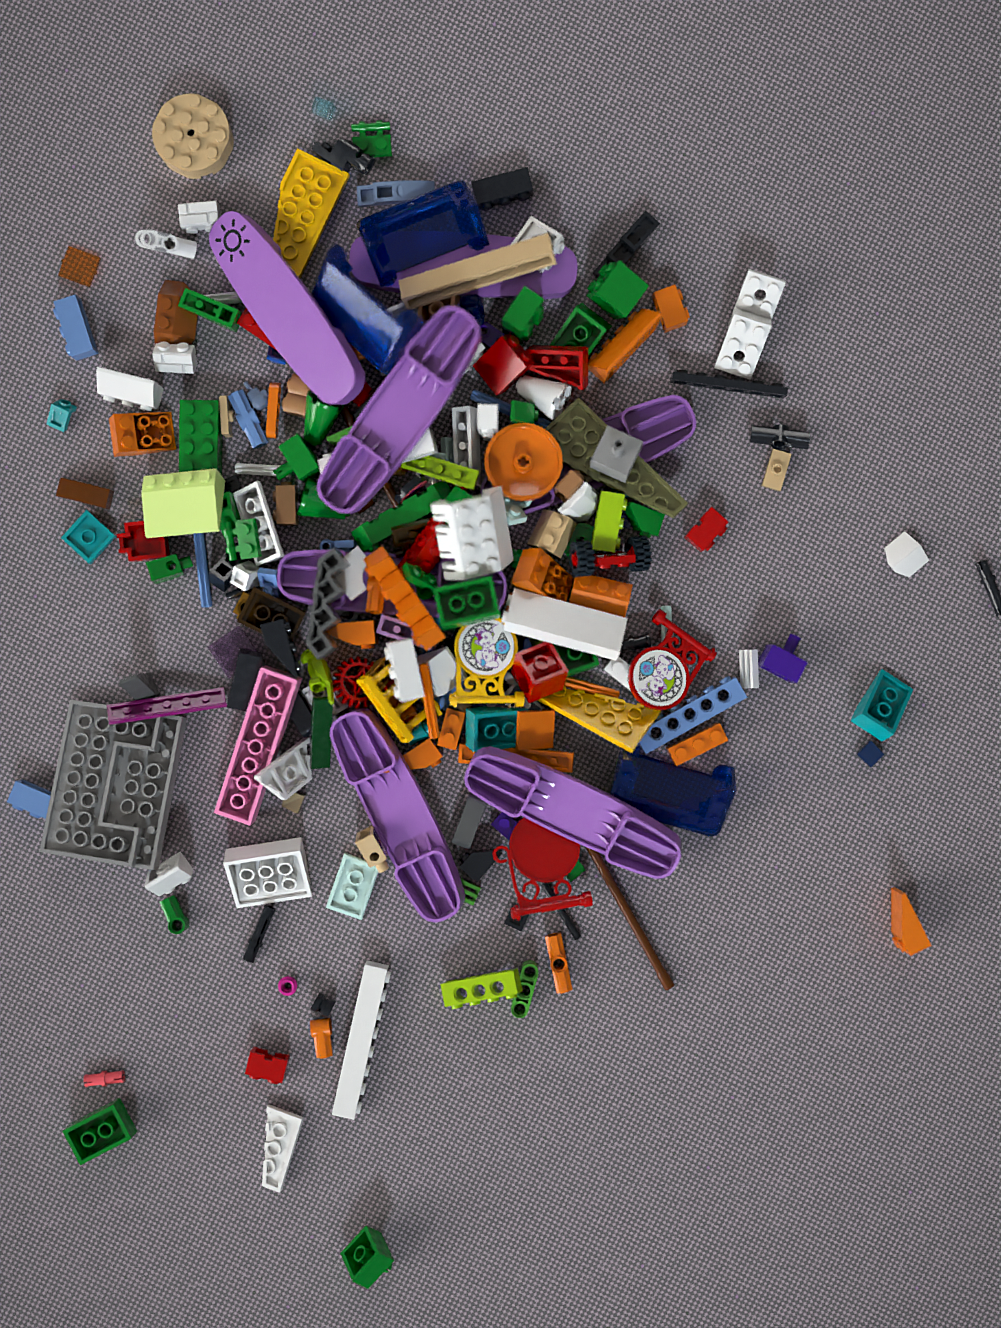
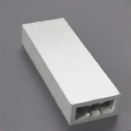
[501,588,628,660]

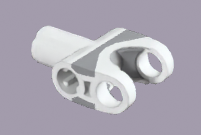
[135,230,197,259]

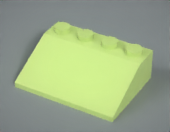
[141,468,225,538]

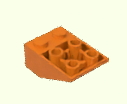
[109,412,176,457]
[511,547,574,602]

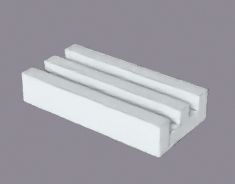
[739,649,759,688]

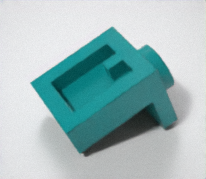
[46,399,77,432]

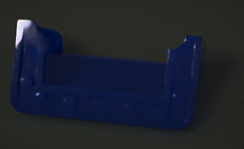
[356,181,490,287]
[311,243,425,375]
[609,744,737,837]

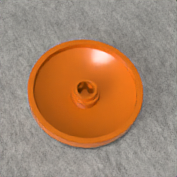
[484,423,563,501]

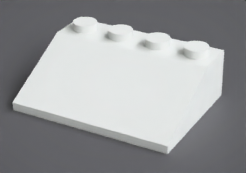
[223,837,312,908]

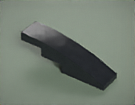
[593,211,660,278]

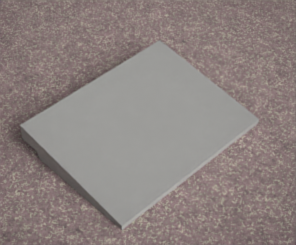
[39,700,187,870]

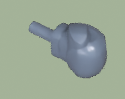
[243,381,269,411]

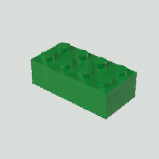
[179,400,223,475]

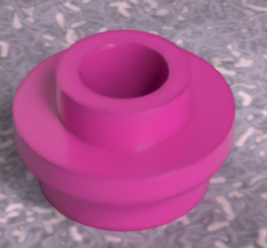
[278,976,297,996]

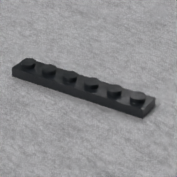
[670,370,788,399]

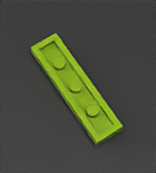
[401,456,480,490]

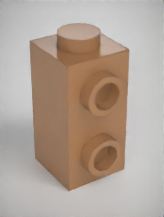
[273,482,299,526]

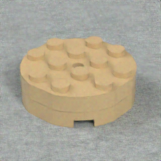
[152,94,234,179]

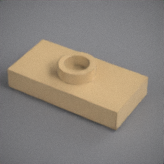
[219,395,235,437]
[761,449,792,492]

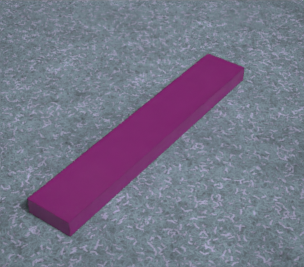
[107,687,227,725]

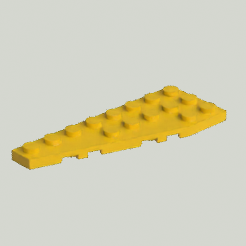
[273,148,350,279]

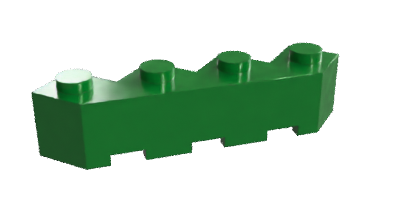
[351,480,452,552]

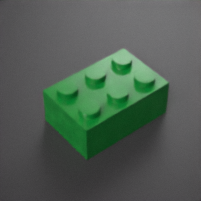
[502,286,545,345]
[433,576,500,631]
[62,1097,137,1165]

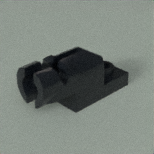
[311,139,376,175]

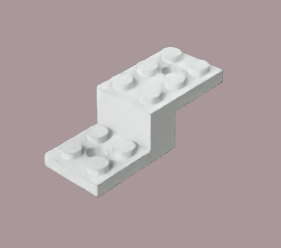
[714,269,786,380]

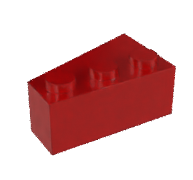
[526,345,588,390]

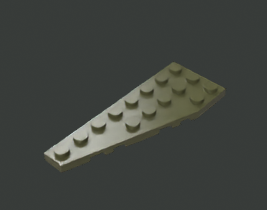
[545,397,688,518]

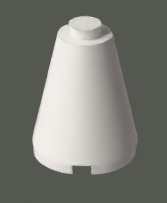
[516,375,571,420]

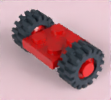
[569,536,652,577]

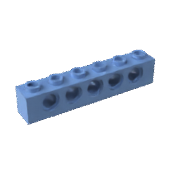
[639,676,747,754]

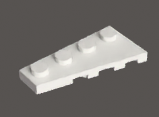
[262,1104,304,1193]

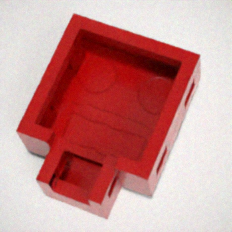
[117,521,170,562]

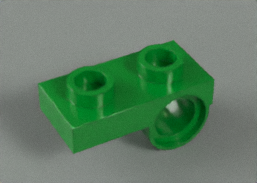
[401,562,438,600]

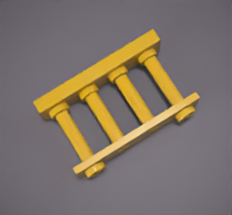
[356,663,443,743]

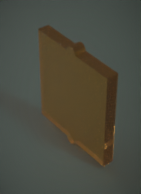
[58,246,101,288]

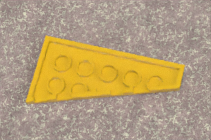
[537,686,661,753]

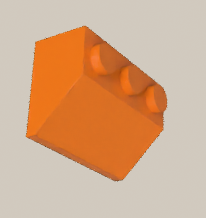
[569,575,633,618]

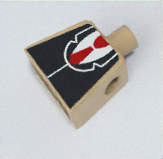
[355,825,389,873]

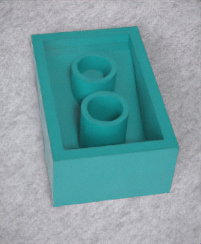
[850,669,914,741]
[465,706,528,752]

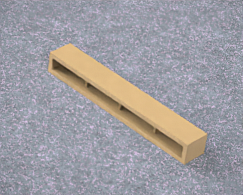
[398,233,557,310]

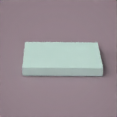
[326,853,378,920]

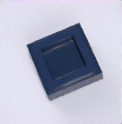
[856,740,884,768]

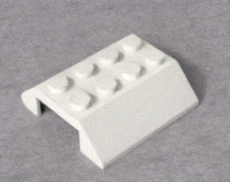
[431,486,513,580]

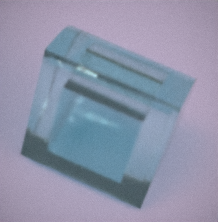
[312,97,336,121]

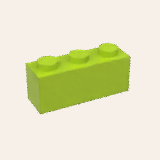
[591,491,627,553]

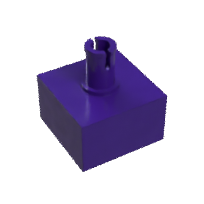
[758,634,808,683]

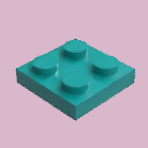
[61,510,117,564]

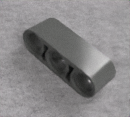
[452,792,487,849]

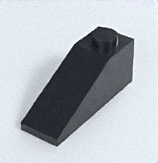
[209,542,252,592]

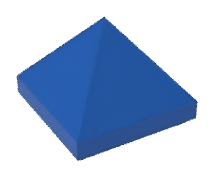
[266,346,286,365]

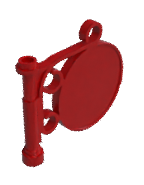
[492,817,593,921]

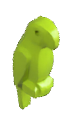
[300,648,334,704]

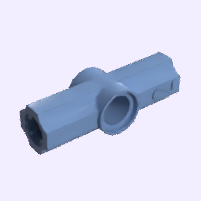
[228,389,268,449]

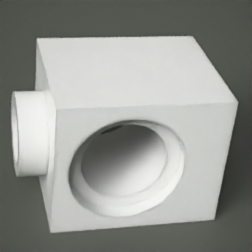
[230,561,261,591]

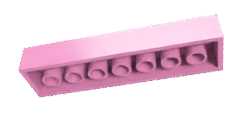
[214,665,302,826]

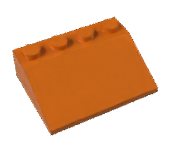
[588,308,663,384]

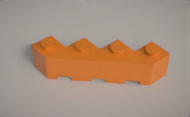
[363,546,445,651]

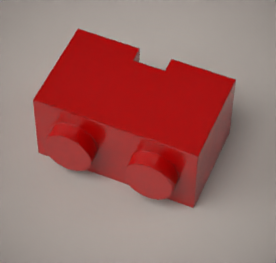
[684,507,728,552]
[245,1047,290,1084]

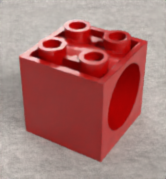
[511,642,568,703]

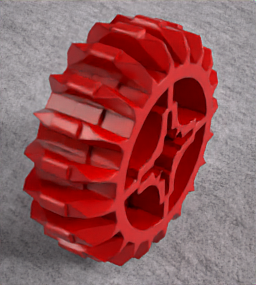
[332,657,383,709]

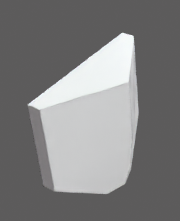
[884,531,929,577]

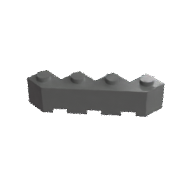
[306,548,350,659]

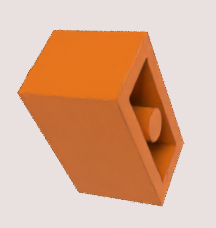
[652,285,690,333]
[437,707,466,750]

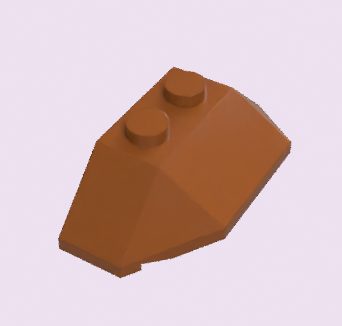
[154,280,198,345]

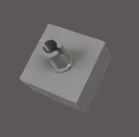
[590,426,643,483]

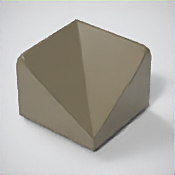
[282,791,306,814]

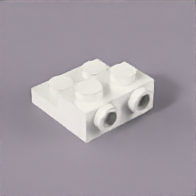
[511,216,565,273]

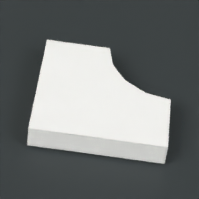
[336,546,366,601]

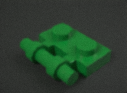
[351,120,392,158]
[222,518,262,561]

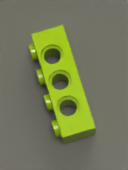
[440,968,523,1009]

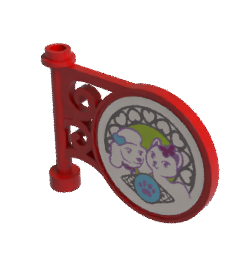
[628,609,717,710]

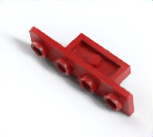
[397,517,445,576]

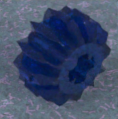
[459,294,485,326]

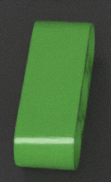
[511,960,539,1018]

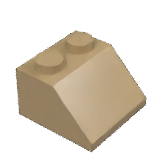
[527,509,577,558]

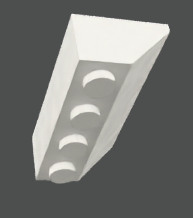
[233,481,284,567]

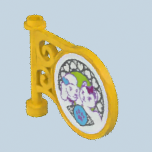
[449,618,524,707]

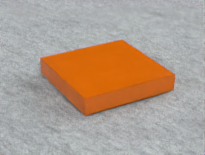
[515,709,555,750]

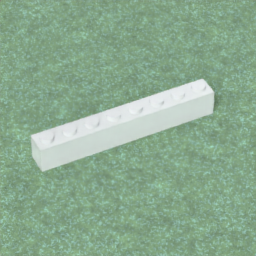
[332,961,391,1120]

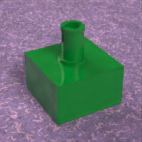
[273,434,321,483]
[340,1225,394,1289]

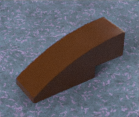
[56,478,114,510]

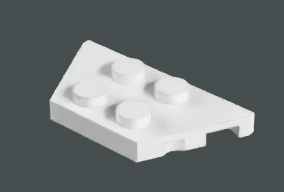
[254,737,312,800]

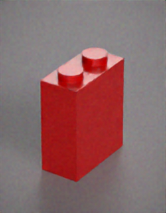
[473,333,534,396]

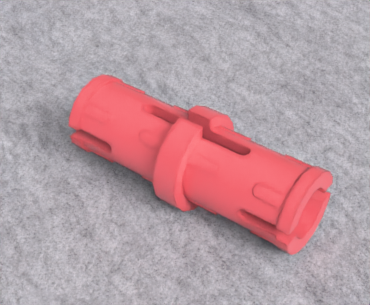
[84,1070,125,1087]

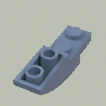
[357,180,436,207]

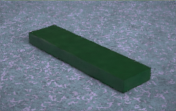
[310,696,333,769]

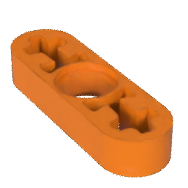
[266,382,281,439]

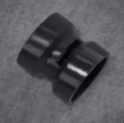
[310,992,336,1019]

